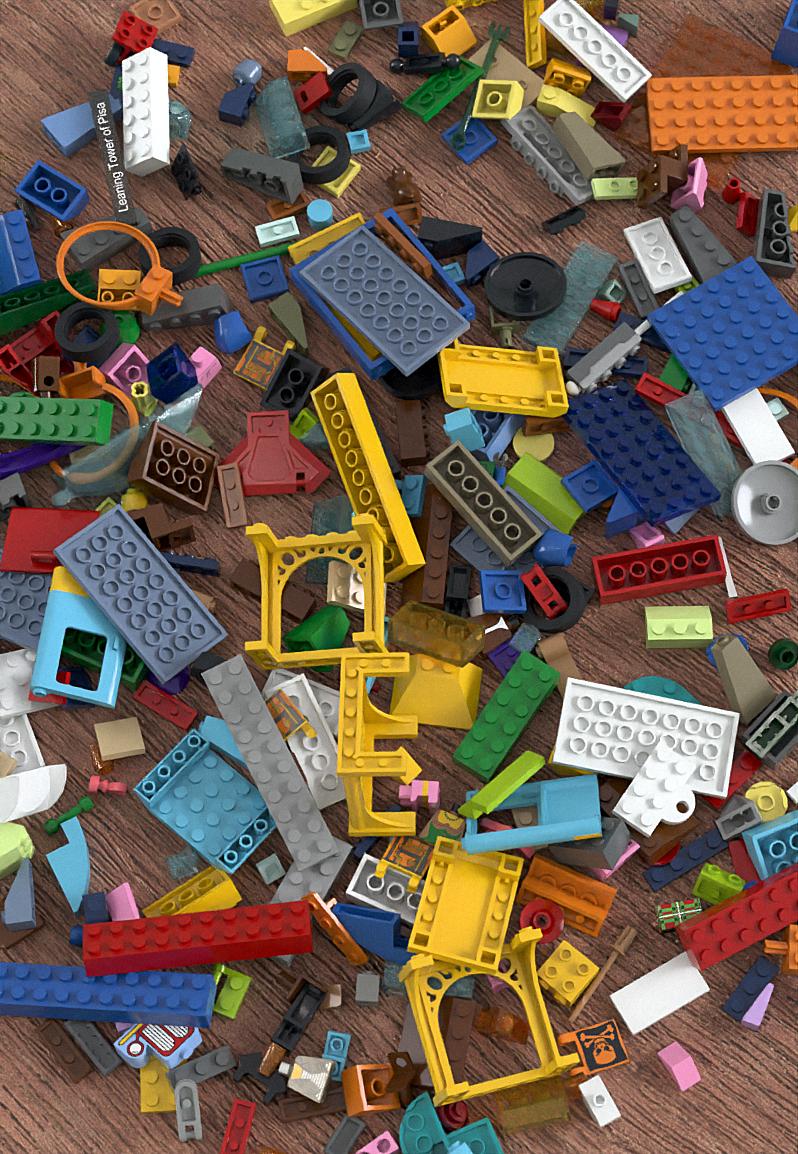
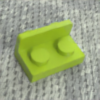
[691,863,746,905]

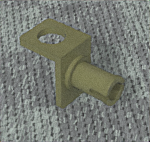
[489,306,519,350]

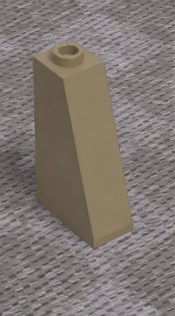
[552,111,626,181]
[711,634,778,724]

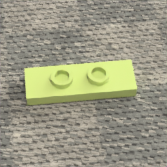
[591,177,638,200]

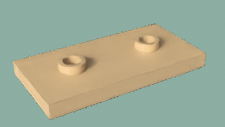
[468,38,543,109]

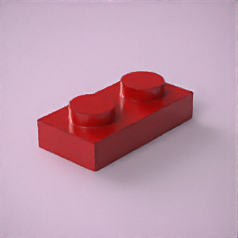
[736,191,759,237]

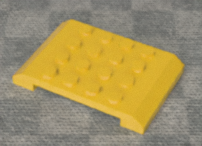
[437,338,569,418]
[407,836,524,975]

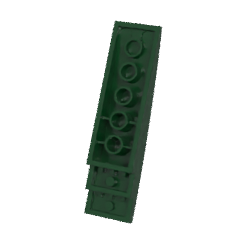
[0,269,96,336]

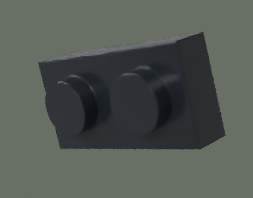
[541,206,587,235]

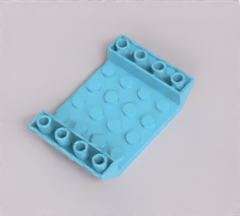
[133,728,277,874]

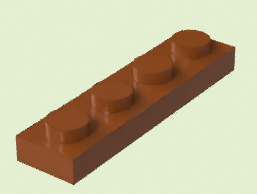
[373,212,433,279]

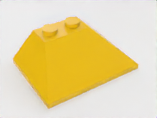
[389,654,483,730]

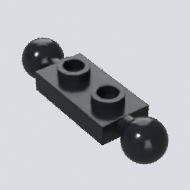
[389,52,461,75]

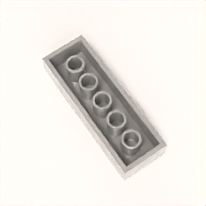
[269,836,353,968]

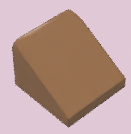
[319,984,342,1010]

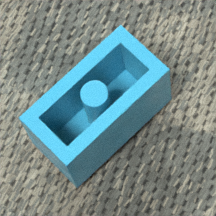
[443,407,485,452]

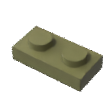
[327,20,364,62]

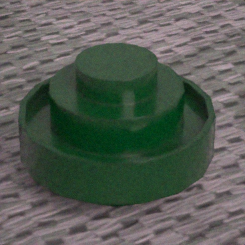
[768,638,798,670]

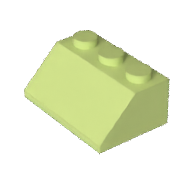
[644,606,713,648]
[0,822,35,880]

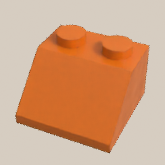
[341,1064,401,1117]

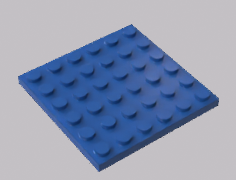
[647,256,798,412]

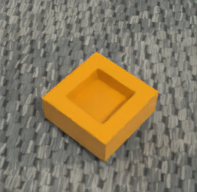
[168,65,180,87]

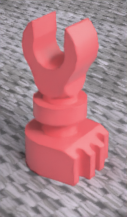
[88,775,127,795]

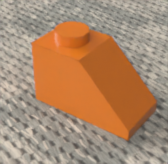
[287,49,328,81]

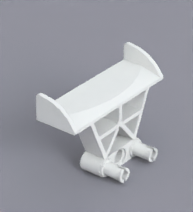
[0,764,67,824]

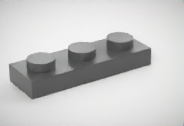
[618,259,659,320]
[165,1045,237,1094]

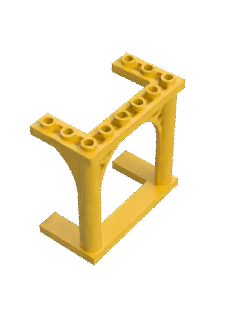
[245,513,389,670]
[337,652,418,837]
[398,927,580,1107]

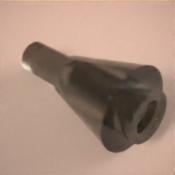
[14,196,42,231]

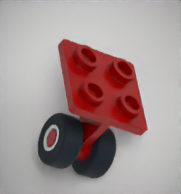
[104,10,158,67]

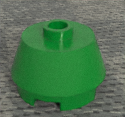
[100,310,141,349]

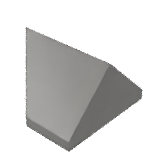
[715,793,763,841]

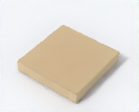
[94,717,145,761]

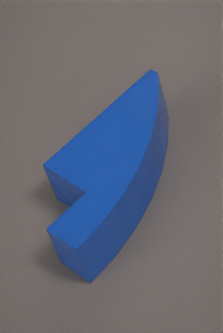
[331,902,418,965]

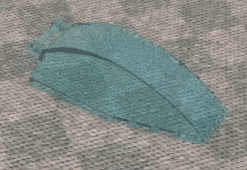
[51,383,203,507]

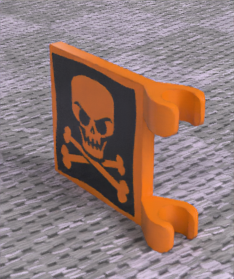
[557,1019,630,1081]

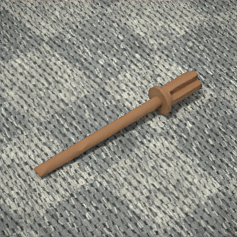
[567,925,638,1024]

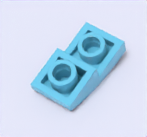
[322,1030,351,1081]

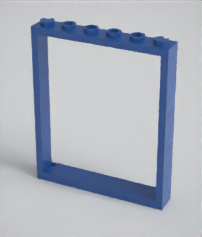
[289,208,476,381]

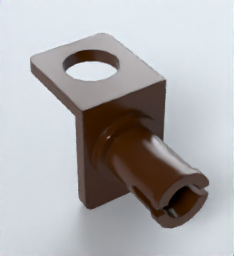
[276,970,328,1004]
[385,1052,416,1105]

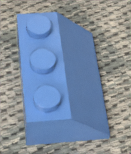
[470,410,525,462]

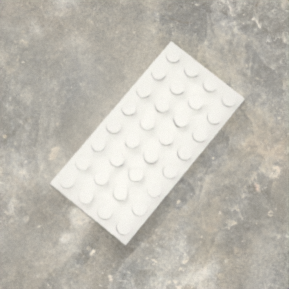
[552,677,740,799]

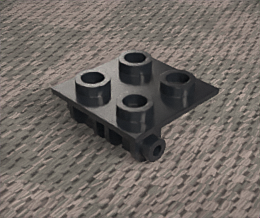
[171,143,201,200]

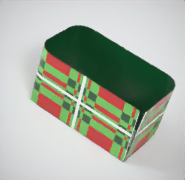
[654,898,703,934]

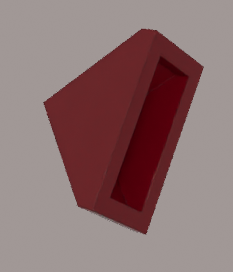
[590,101,631,133]

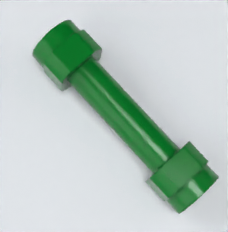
[43,795,94,836]

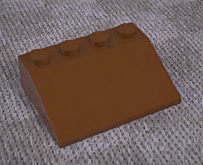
[126,420,220,516]
[599,777,700,867]
[396,996,476,1091]

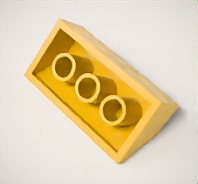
[142,865,242,918]

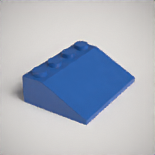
[0,209,42,296]

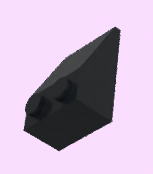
[417,216,483,260]
[260,348,330,423]

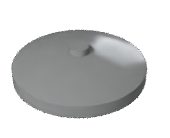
[731,460,798,545]

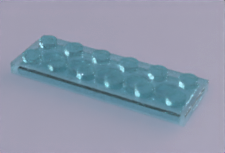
[523,240,618,358]
[664,389,742,520]

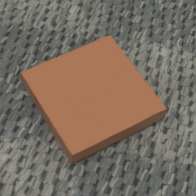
[128,0,183,35]

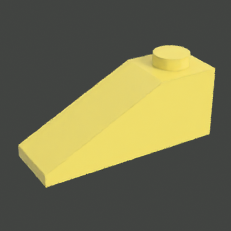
[536,84,596,129]

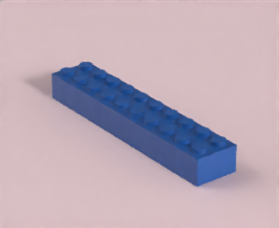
[0,962,217,1028]

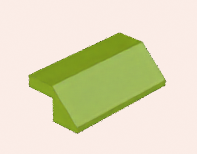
[501,452,585,535]
[458,750,546,820]

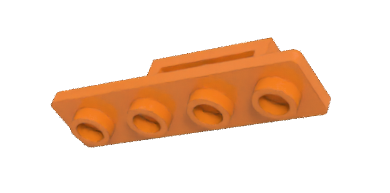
[301,891,369,966]

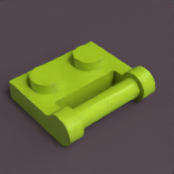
[212,963,252,1021]

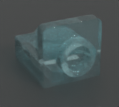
[509,623,541,654]
[165,846,200,881]

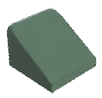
[618,13,639,37]
[597,279,628,305]

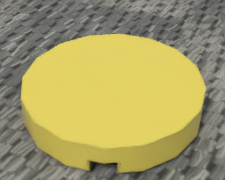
[513,427,555,463]
[745,782,788,825]

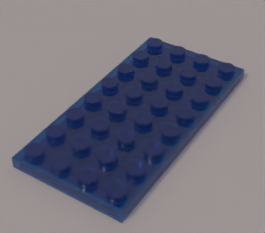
[561,379,721,527]

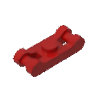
[519,564,568,620]

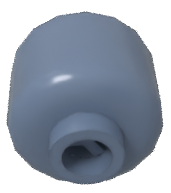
[232,59,262,87]

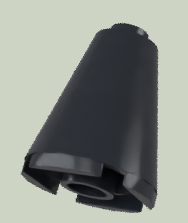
[347,78,402,132]

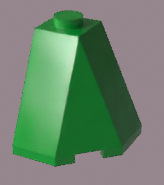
[282,606,350,672]

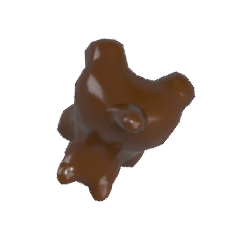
[387,166,422,206]

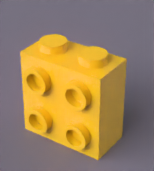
[537,940,599,1007]

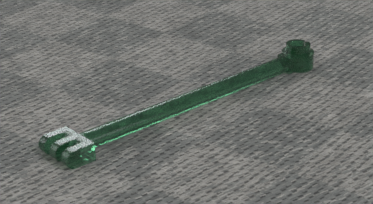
[450,22,511,151]

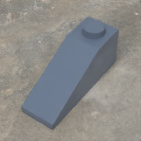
[1,858,36,931]

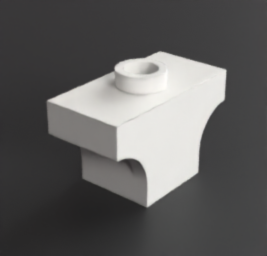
[578,1075,621,1128]

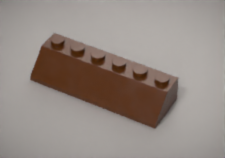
[400,484,453,613]

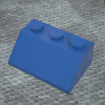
[14,160,90,222]

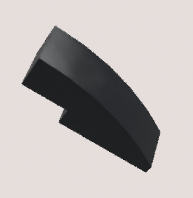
[443,564,472,631]
[269,983,326,1058]

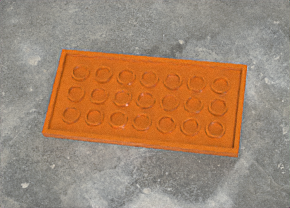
[645,75,798,154]

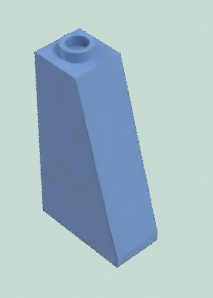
[41,94,123,157]

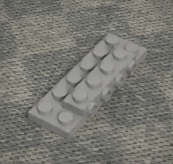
[500,104,594,206]

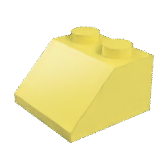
[472,80,525,120]

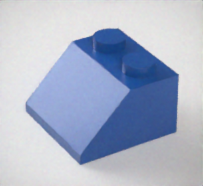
[604,484,647,538]

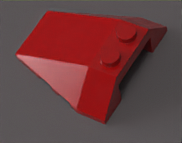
[0,310,75,398]

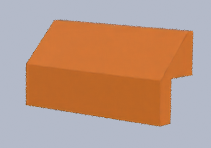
[515,853,617,938]

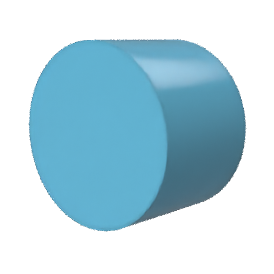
[307,199,333,230]

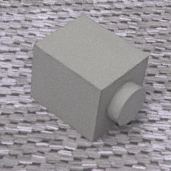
[355,971,380,1007]

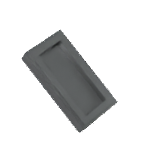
[323,1113,366,1154]

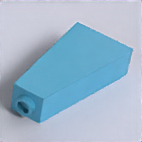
[198,715,249,771]

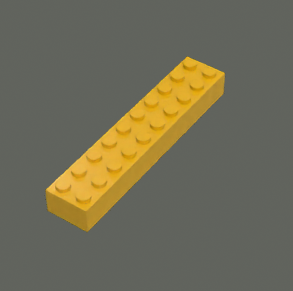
[310,373,426,583]

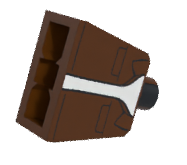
[31,356,60,398]
[466,613,520,661]

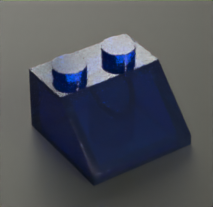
[145,342,198,406]

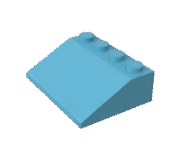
[741,810,798,881]

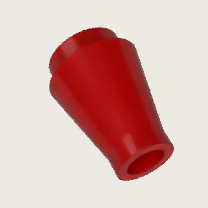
[722,178,742,204]
[590,299,622,322]

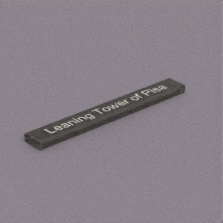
[87,88,138,227]

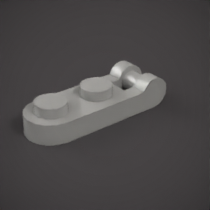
[174,1079,203,1142]

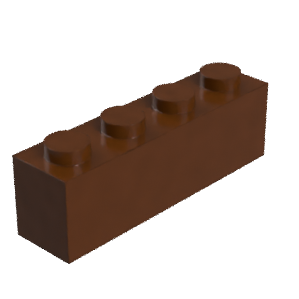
[229,558,316,624]

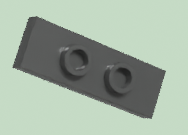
[64,1019,123,1077]

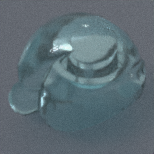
[168,101,192,140]

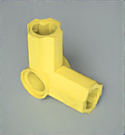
[130,375,170,417]

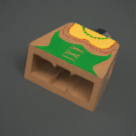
[418,803,466,845]

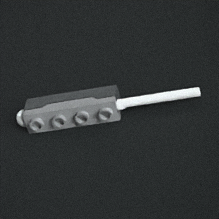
[564,291,684,397]

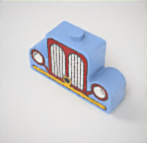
[114,1024,202,1070]

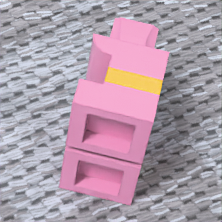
[399,780,440,814]

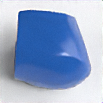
[213,310,252,355]
[533,528,578,567]

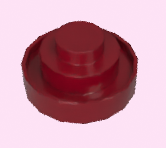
[437,1100,469,1131]

